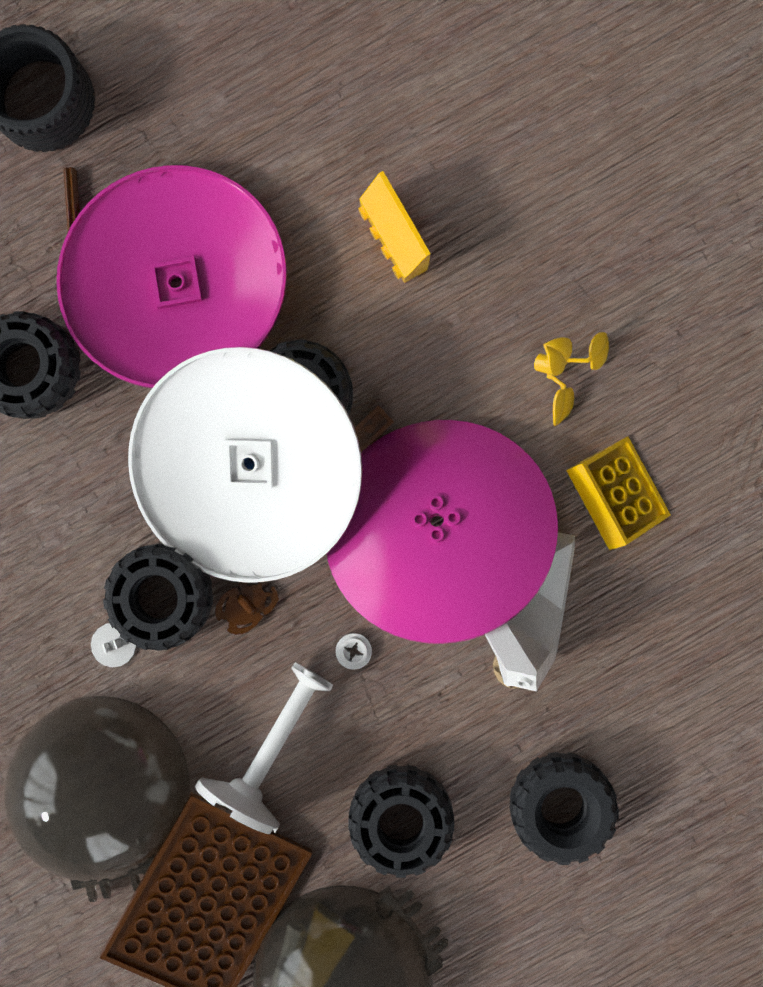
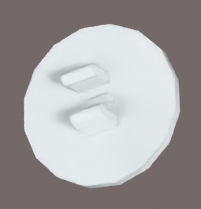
[91,623,136,667]

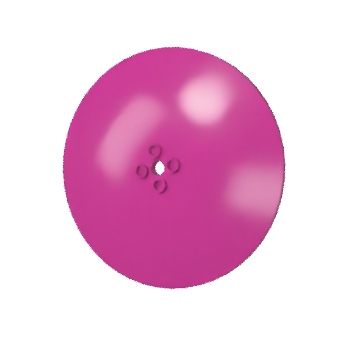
[56,165,287,388]
[326,420,558,644]

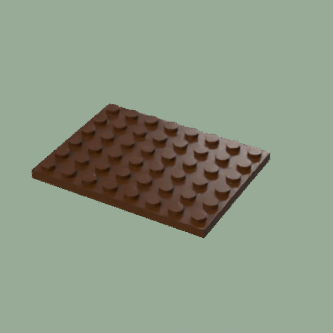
[100,792,312,987]

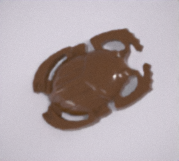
[215,581,279,635]

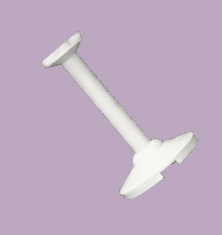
[195,662,333,834]

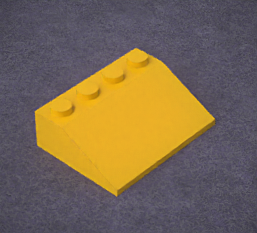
[358,171,431,283]
[566,436,671,550]

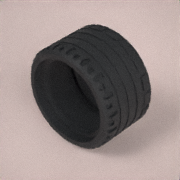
[0,24,95,152]

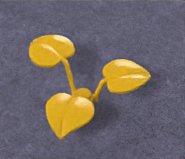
[534,332,609,426]

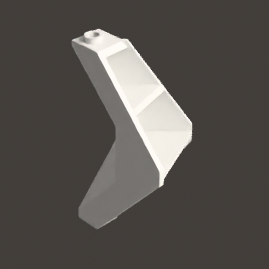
[485,533,575,692]

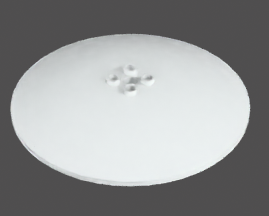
[128,347,362,582]

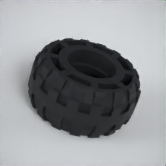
[0,311,81,419]
[267,340,353,415]
[103,544,214,651]
[509,752,619,865]
[348,764,454,878]

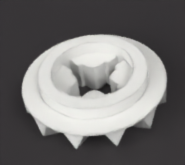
[336,633,372,670]

